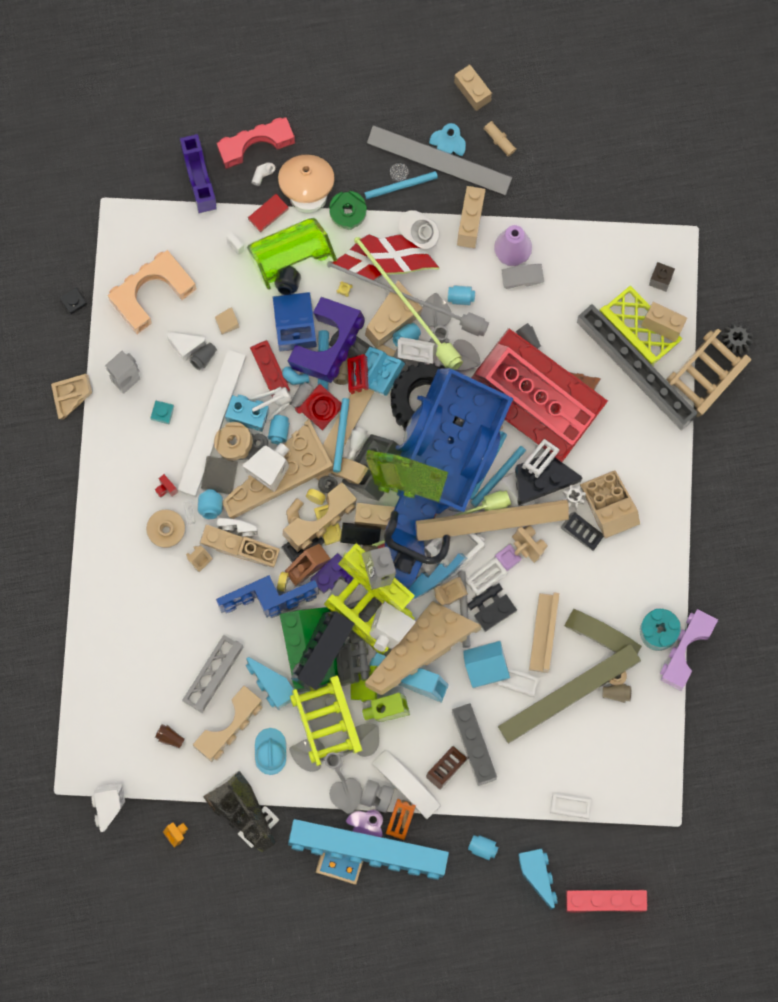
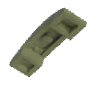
[564,609,642,654]

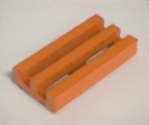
[386,799,416,840]

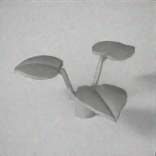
[393,293,481,373]
[289,724,379,814]

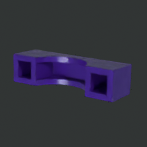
[180,134,217,213]

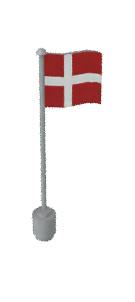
[327,234,489,336]

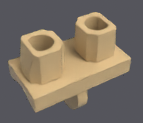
[512,525,548,563]

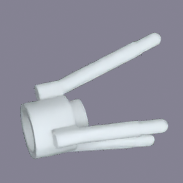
[248,387,292,422]

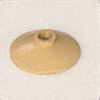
[146,509,185,548]

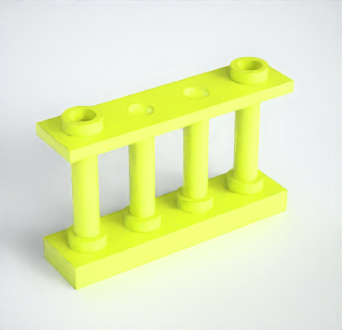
[324,579,415,655]
[290,675,362,766]

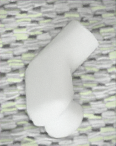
[251,162,275,186]

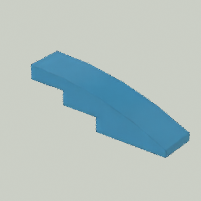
[408,553,468,601]

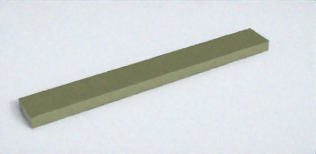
[498,644,641,744]

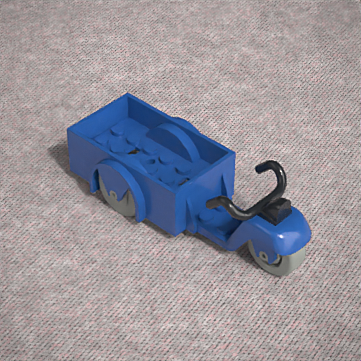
[384,368,513,589]

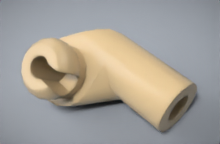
[286,498,304,524]

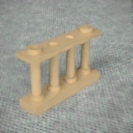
[666,329,752,417]

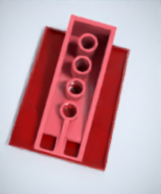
[471,328,608,462]

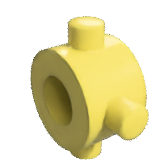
[336,281,353,297]

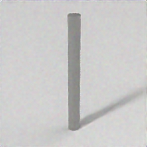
[458,571,470,648]

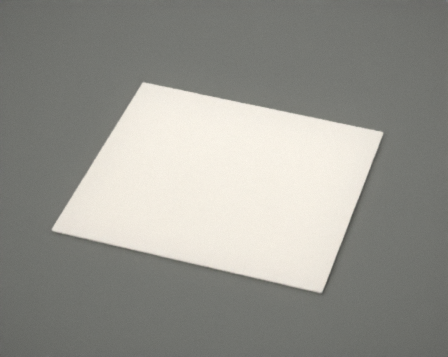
[54,198,699,827]

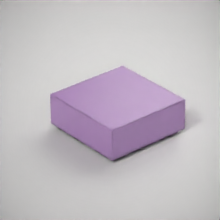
[495,544,522,571]

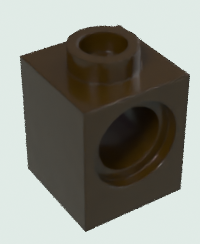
[649,262,675,292]

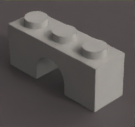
[105,351,140,394]

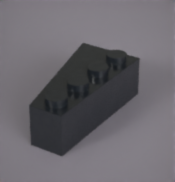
[291,611,355,691]

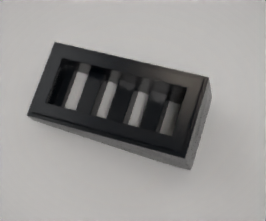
[560,512,604,551]

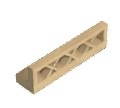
[529,592,560,673]

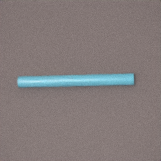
[364,171,438,200]
[333,398,350,473]
[471,446,526,507]

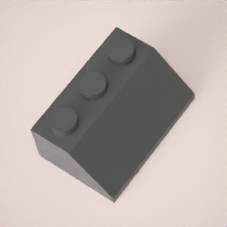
[342,434,402,501]

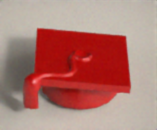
[295,384,342,430]

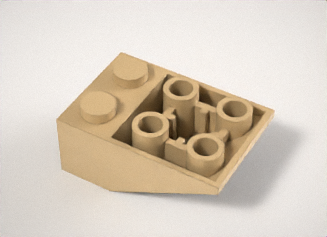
[580,470,640,538]

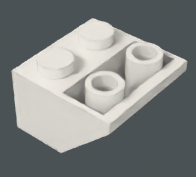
[92,782,125,832]

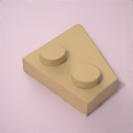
[51,374,92,420]

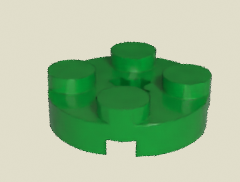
[329,191,367,230]

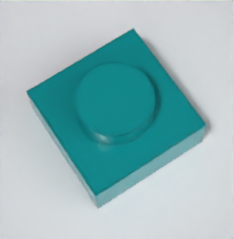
[150,400,174,424]

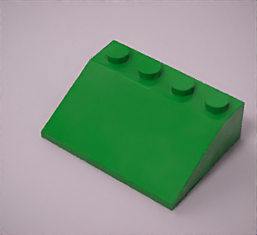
[280,607,345,693]

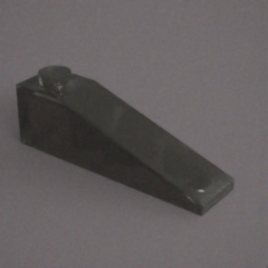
[203,770,276,852]

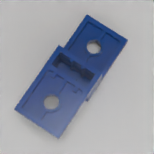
[216,575,319,618]

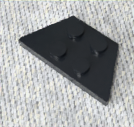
[515,453,583,505]

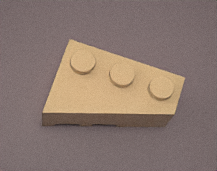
[365,280,423,349]

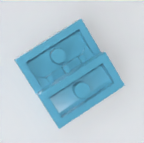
[354,347,405,396]

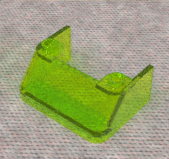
[247,218,337,290]
[365,450,448,502]

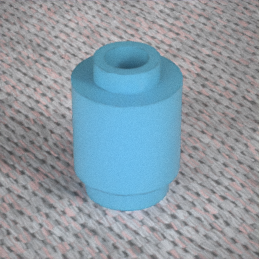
[448,285,475,305]
[393,323,421,347]
[268,415,290,445]
[468,835,499,860]

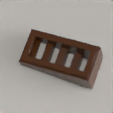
[426,746,468,790]

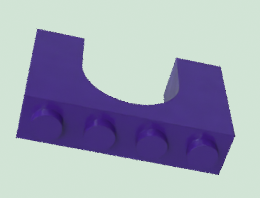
[287,297,365,383]

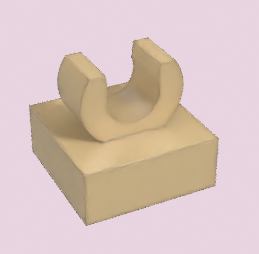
[186,545,213,572]

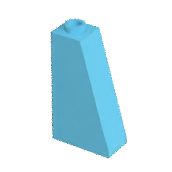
[369,653,449,703]

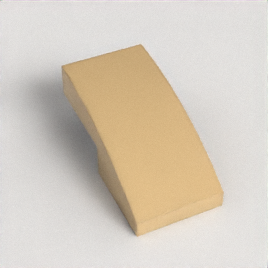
[330,457,369,485]

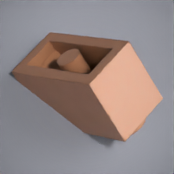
[285,544,331,586]

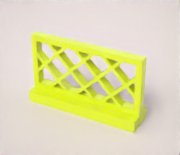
[599,285,682,366]
[338,543,415,611]

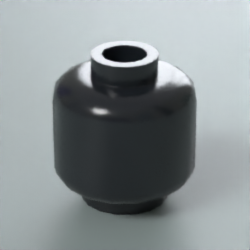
[274,266,301,295]

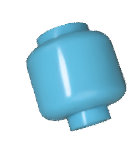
[197,489,223,519]

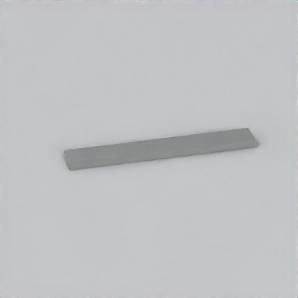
[367,125,513,195]

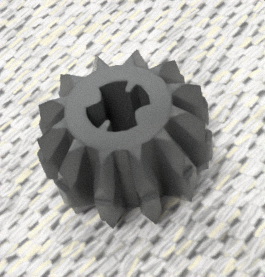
[721,323,753,355]

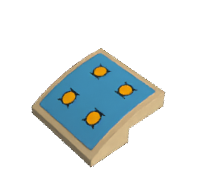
[315,853,363,885]

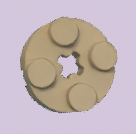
[214,422,253,461]

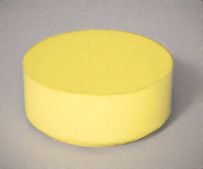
[306,489,326,505]
[277,572,289,592]

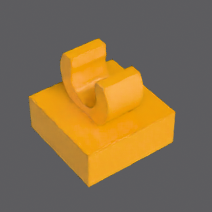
[163,822,188,848]

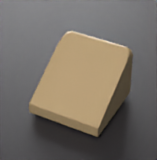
[215,307,239,334]

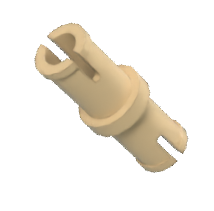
[483,121,516,157]

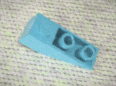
[245,657,294,710]
[518,849,557,909]

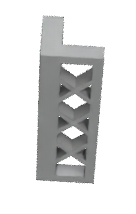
[182,635,244,713]

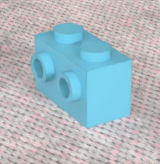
[225,395,269,432]

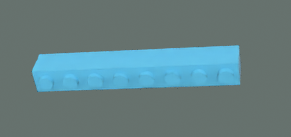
[288,819,449,880]

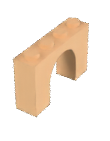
[108,250,197,334]

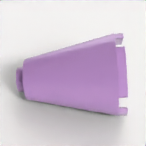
[494,225,532,266]

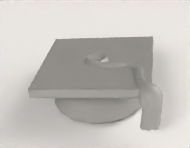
[303,693,342,732]

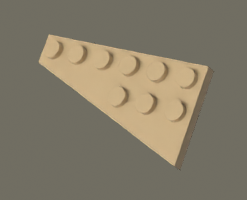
[223,419,333,519]
[365,601,481,695]

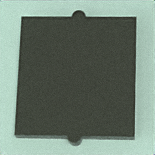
[201,456,238,494]

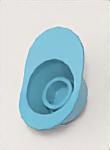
[255,728,286,775]

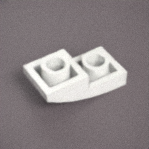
[217,518,258,538]

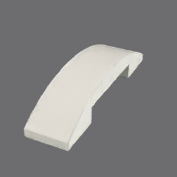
[372,750,441,819]

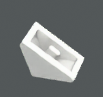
[167,332,206,361]

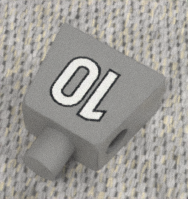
[362,547,396,589]

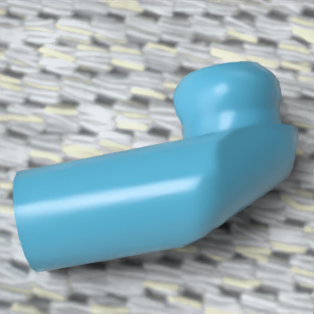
[282,366,309,385]

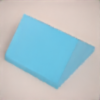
[463,641,510,688]

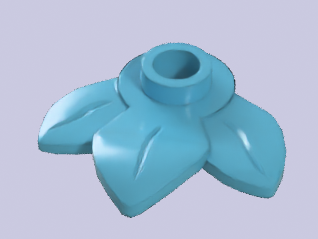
[429,123,466,156]

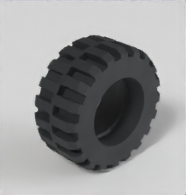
[391,362,458,431]

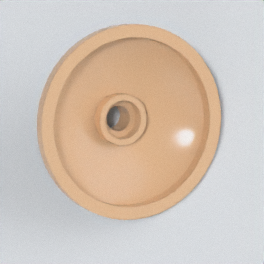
[278,155,334,203]

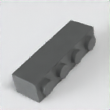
[452,703,497,786]

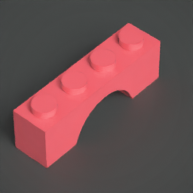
[217,117,295,169]
[566,890,647,912]

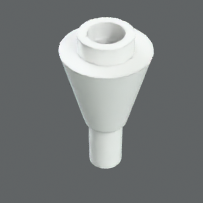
[347,427,369,461]

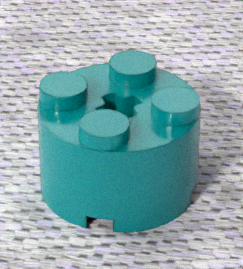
[640,608,681,651]

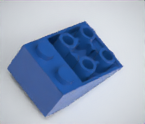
[273,292,317,352]

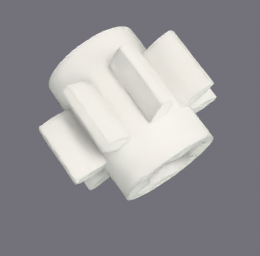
[562,485,586,510]

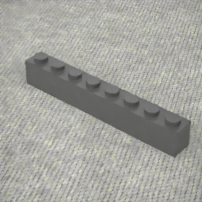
[577,304,698,431]

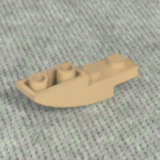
[199,524,280,568]

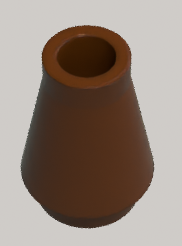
[154,724,185,749]

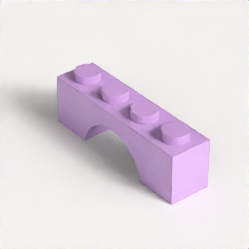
[660,609,718,691]

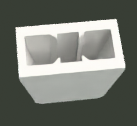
[243,443,289,492]
[369,602,416,652]

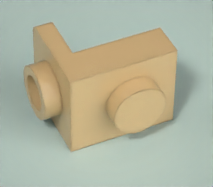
[434,577,468,605]

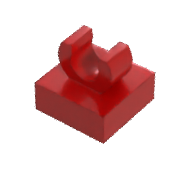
[155,474,178,498]

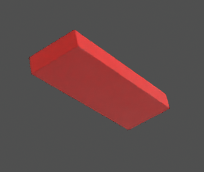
[250,340,290,398]

